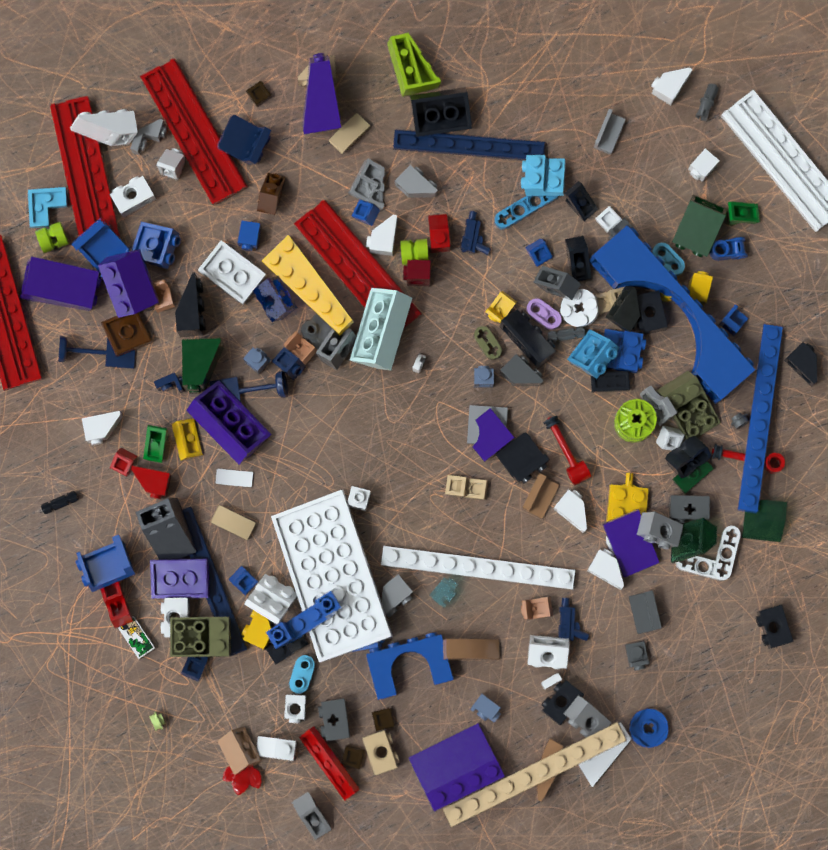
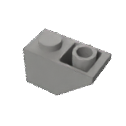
[395,165,438,198]
[382,574,413,618]

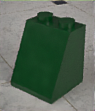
[672,195,727,257]
[182,338,224,394]

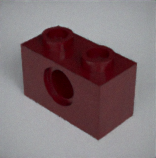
[403,260,431,287]

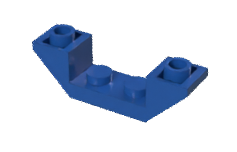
[266,591,341,649]

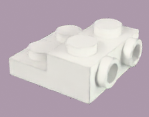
[245,574,297,625]

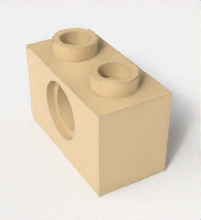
[362,730,400,775]

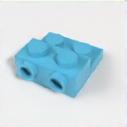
[521,155,566,196]

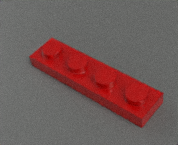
[299,726,360,801]

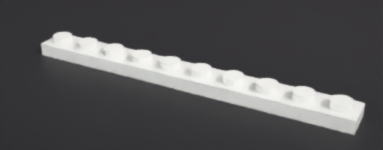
[381,546,575,590]

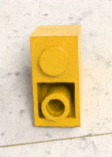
[688,271,713,306]
[241,610,272,650]

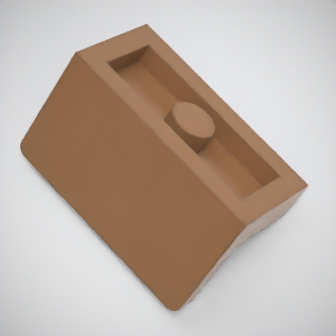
[522,473,559,519]
[218,727,261,775]

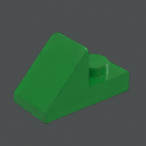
[728,201,760,226]
[143,425,169,463]

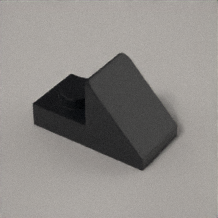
[564,181,598,221]
[265,636,308,665]

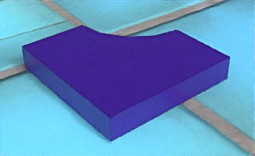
[472,408,514,462]

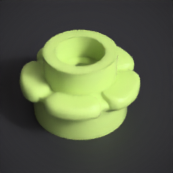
[149,712,165,730]

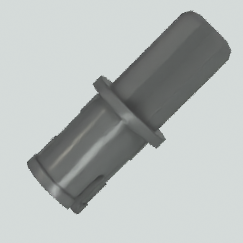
[696,83,719,121]

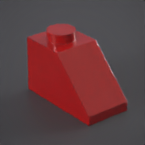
[428,214,450,253]
[131,466,171,500]

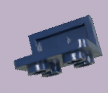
[217,115,271,165]

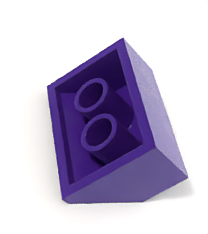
[98,249,159,318]

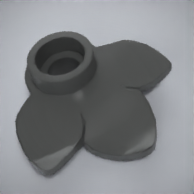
[301,314,332,349]

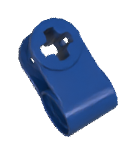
[710,237,748,261]

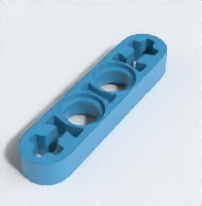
[494,196,559,230]

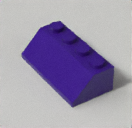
[186,380,272,465]

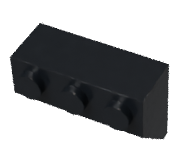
[410,87,472,137]
[500,309,556,369]

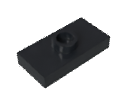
[590,371,630,393]

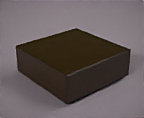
[246,81,272,107]
[372,708,395,731]
[341,746,365,770]

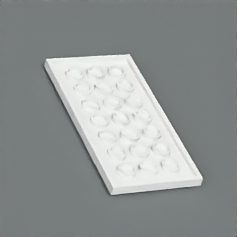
[271,490,393,663]

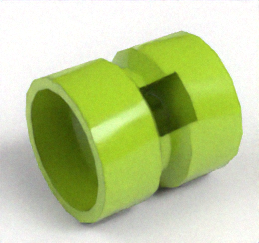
[35,222,69,254]
[400,239,429,265]

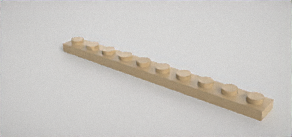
[443,723,627,827]

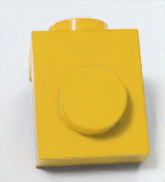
[485,291,517,323]

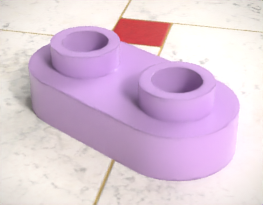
[527,299,561,330]

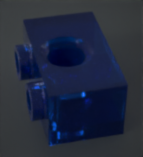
[253,276,298,322]

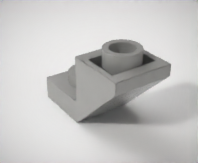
[130,119,167,155]

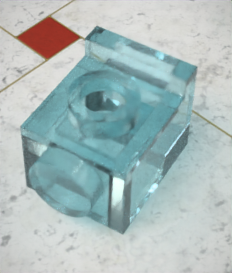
[429,578,458,609]

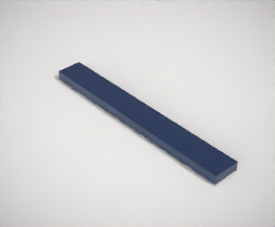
[393,130,545,161]
[182,506,247,656]

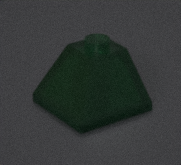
[742,500,787,543]
[671,518,717,563]

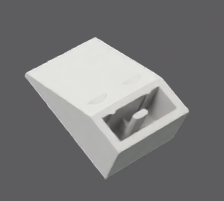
[70,109,138,146]

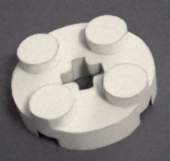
[560,289,599,327]

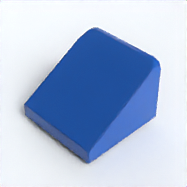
[351,200,380,226]
[525,238,553,266]
[229,566,258,595]

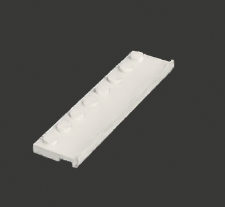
[721,90,828,232]

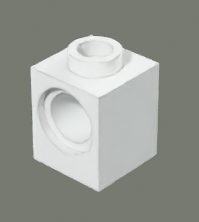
[688,149,719,182]
[347,486,371,511]
[285,695,306,723]

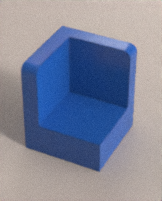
[719,304,748,336]

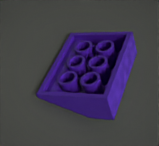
[409,723,505,811]

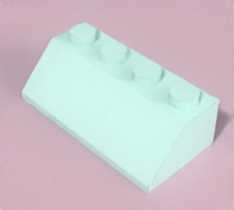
[350,288,412,371]

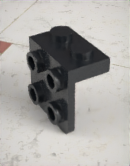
[496,433,550,485]

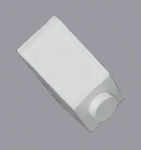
[651,67,692,105]
[156,148,186,180]
[366,215,397,256]
[82,411,123,445]
[554,490,587,533]
[587,549,624,590]
[256,736,297,761]

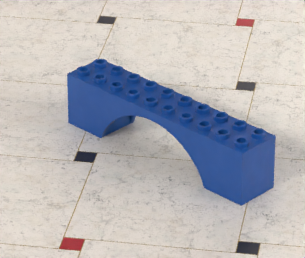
[589,225,755,404]

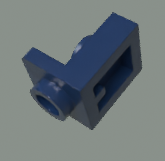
[272,347,306,380]
[154,372,184,393]

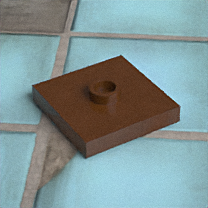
[101,313,152,357]

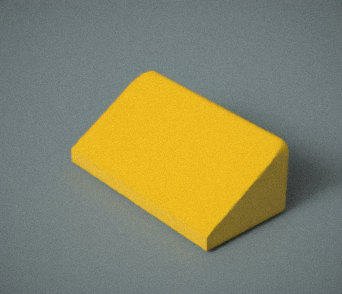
[172,418,203,461]

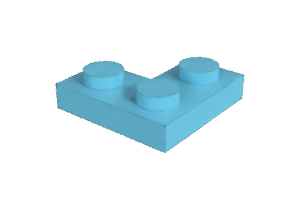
[28,187,68,228]

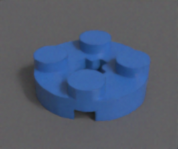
[629,709,668,748]

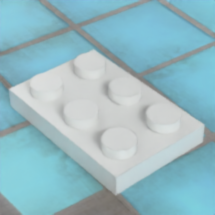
[198,240,267,305]

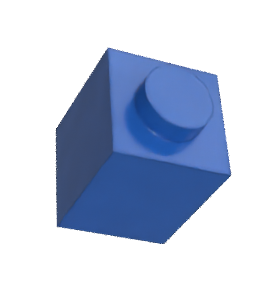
[238,220,261,251]

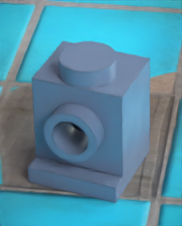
[243,348,271,374]
[474,366,494,388]
[470,694,501,723]

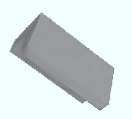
[594,109,626,155]

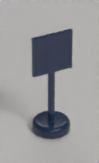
[58,336,135,369]
[209,371,288,403]

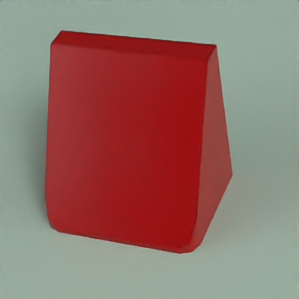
[110,448,137,476]

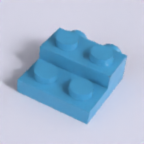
[567,329,619,379]

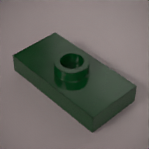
[672,461,714,494]

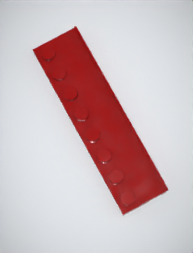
[140,58,248,206]
[50,96,120,237]
[294,199,422,329]
[0,235,42,391]

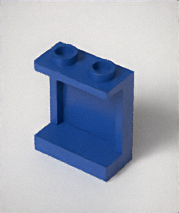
[72,217,131,277]
[75,534,135,592]

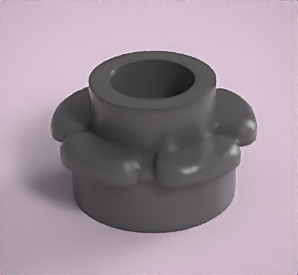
[731,413,749,430]

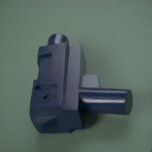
[460,211,491,255]
[558,598,589,641]

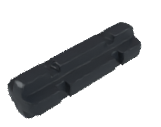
[41,491,78,514]

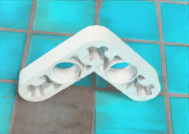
[675,526,740,581]

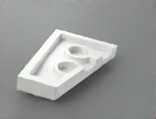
[579,722,631,787]

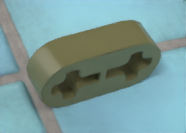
[474,326,502,360]

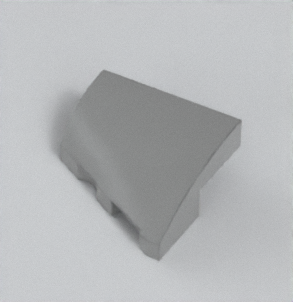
[348,159,385,210]

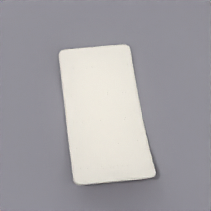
[216,469,253,487]

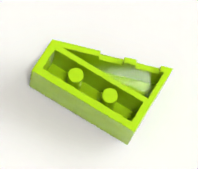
[387,33,442,97]

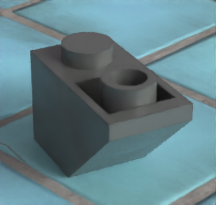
[500,354,544,386]

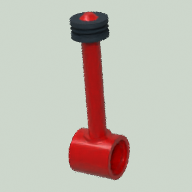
[543,415,592,486]
[711,444,785,474]

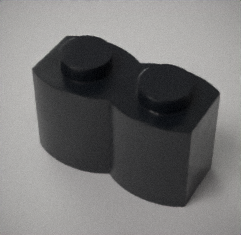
[665,436,712,478]

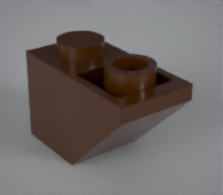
[257,173,286,215]

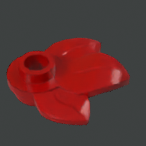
[223,766,262,795]

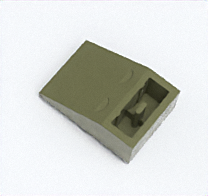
[656,371,721,439]
[170,617,231,657]

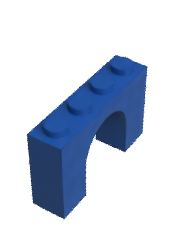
[366,632,453,700]

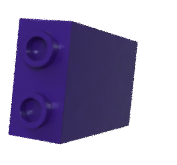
[302,53,341,134]
[20,256,101,311]

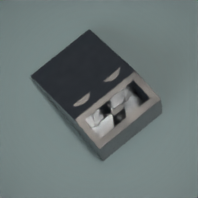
[175,272,206,338]
[135,498,197,559]

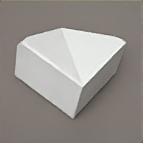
[656,426,685,451]

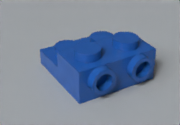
[131,222,181,269]
[604,329,646,373]

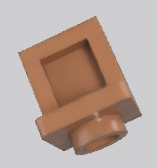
[153,280,175,313]
[284,331,317,365]
[521,597,553,620]

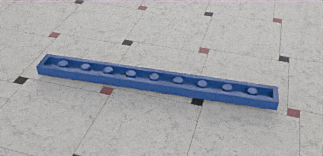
[737,324,783,513]

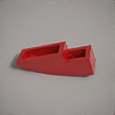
[100,581,133,628]

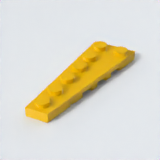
[262,235,354,335]

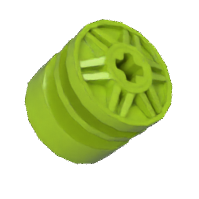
[614,399,657,443]

